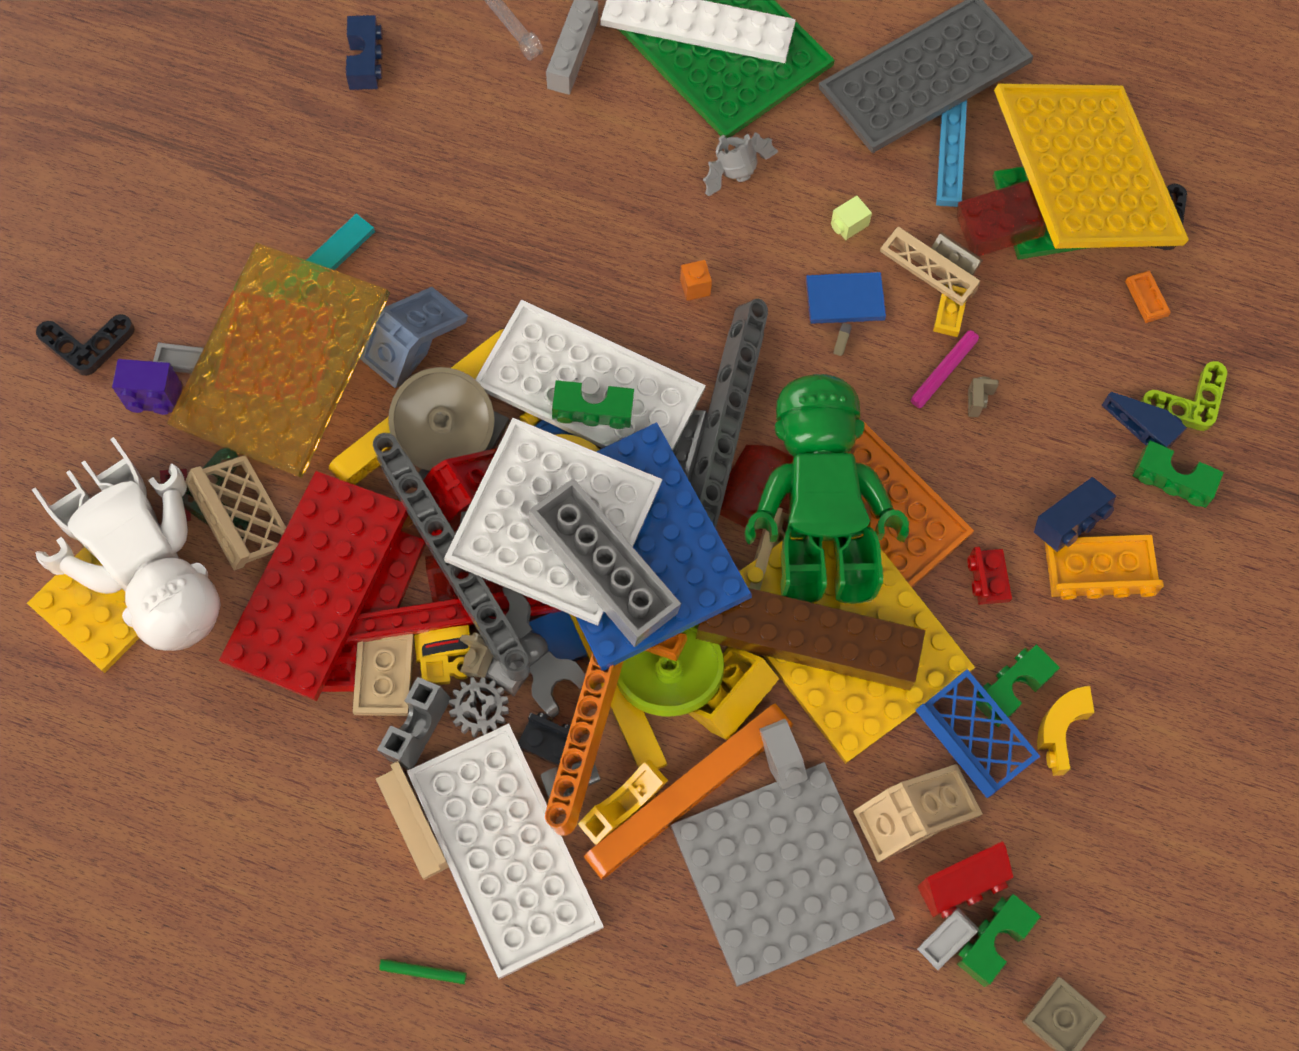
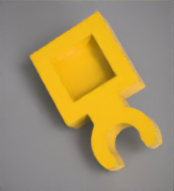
[420,655,468,685]

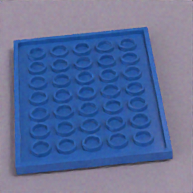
[575,422,752,671]

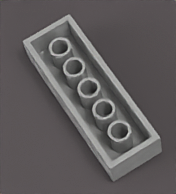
[529,478,681,647]

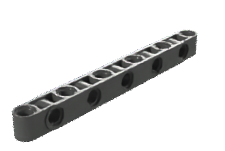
[690,298,768,527]
[373,433,530,681]

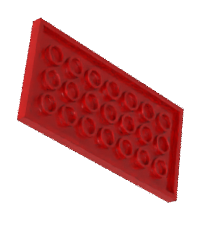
[219,471,408,702]

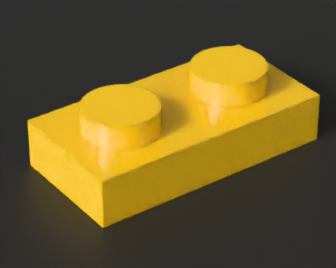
[933,285,967,337]

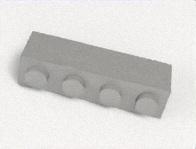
[546,0,598,95]

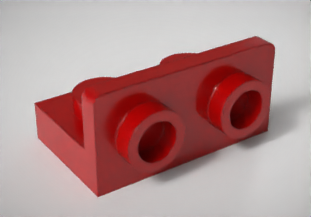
[967,546,1012,605]

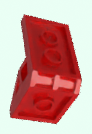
[415,448,498,536]

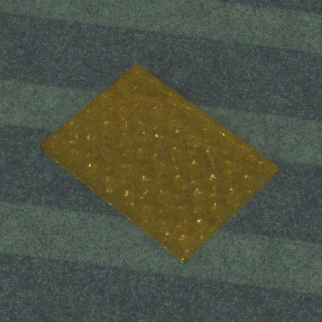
[167,243,390,479]

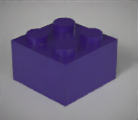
[112,359,183,415]

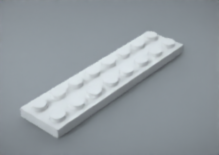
[601,0,796,63]

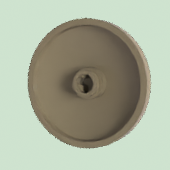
[388,367,494,471]

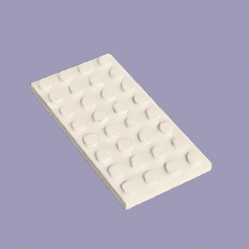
[475,300,706,451]
[407,724,604,979]

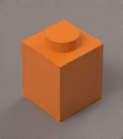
[680,260,712,301]

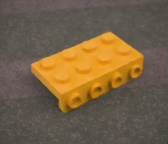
[1045,535,1164,600]

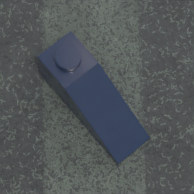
[1101,392,1187,448]

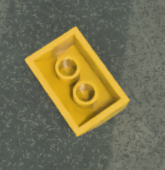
[688,647,779,740]

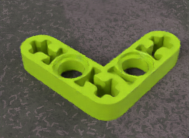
[1141,361,1227,431]

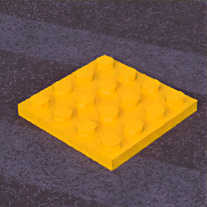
[27,547,139,673]

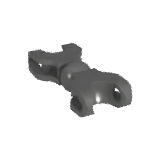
[483,587,586,718]

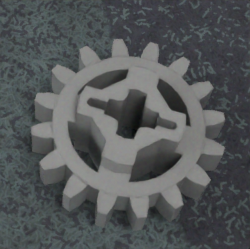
[449,677,509,737]

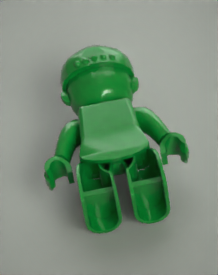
[744,374,909,604]

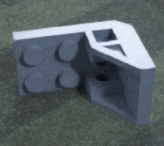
[359,287,468,388]

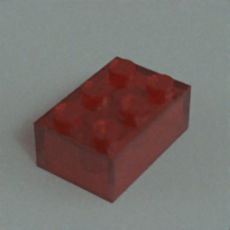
[957,180,1046,256]

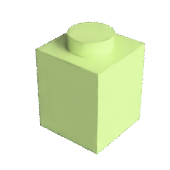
[831,196,872,240]

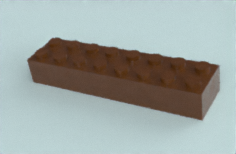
[696,588,926,691]

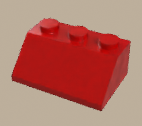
[917,841,1013,919]

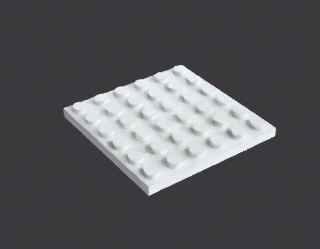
[444,418,662,626]

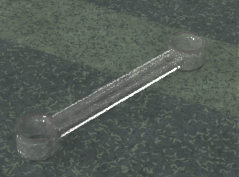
[484,0,543,60]

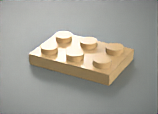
[353,634,414,716]

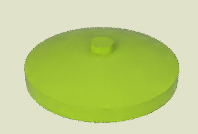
[617,624,724,717]

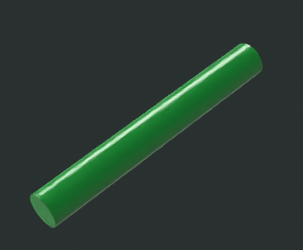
[379,959,467,985]

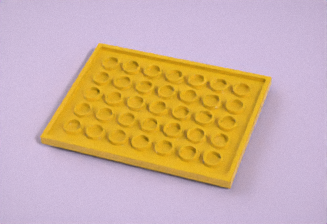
[994,84,1189,249]
[739,534,975,764]

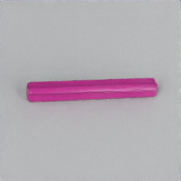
[911,330,979,408]

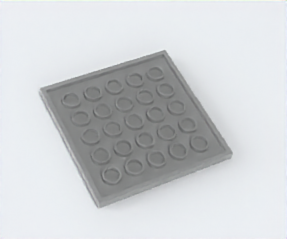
[671,762,895,987]

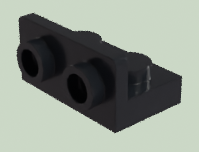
[518,712,581,767]

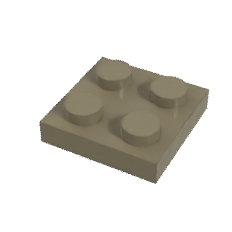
[1022,976,1106,1051]

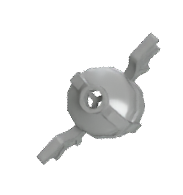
[703,132,778,196]

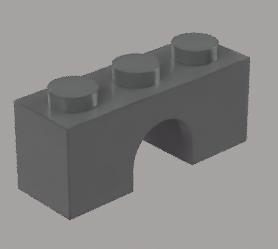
[377,677,452,770]

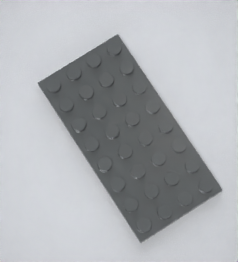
[819,0,1033,154]

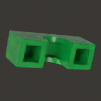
[552,380,634,429]
[1132,441,1224,508]
[976,644,1060,728]
[957,894,1041,987]

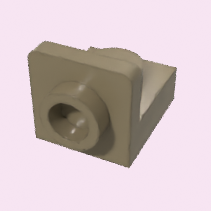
[968,376,999,417]
[460,633,493,678]

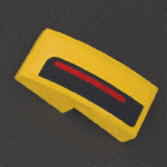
[414,625,470,663]

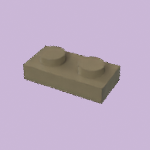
[931,233,983,276]

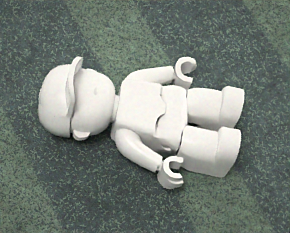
[32,437,221,651]

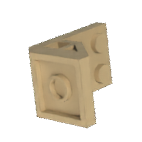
[853,764,983,862]

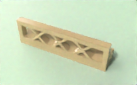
[880,227,980,306]
[376,761,449,880]

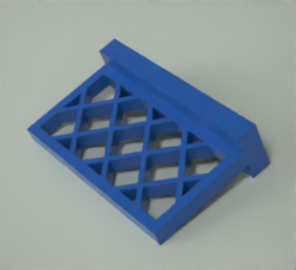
[915,669,1041,798]

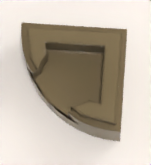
[833,323,852,356]

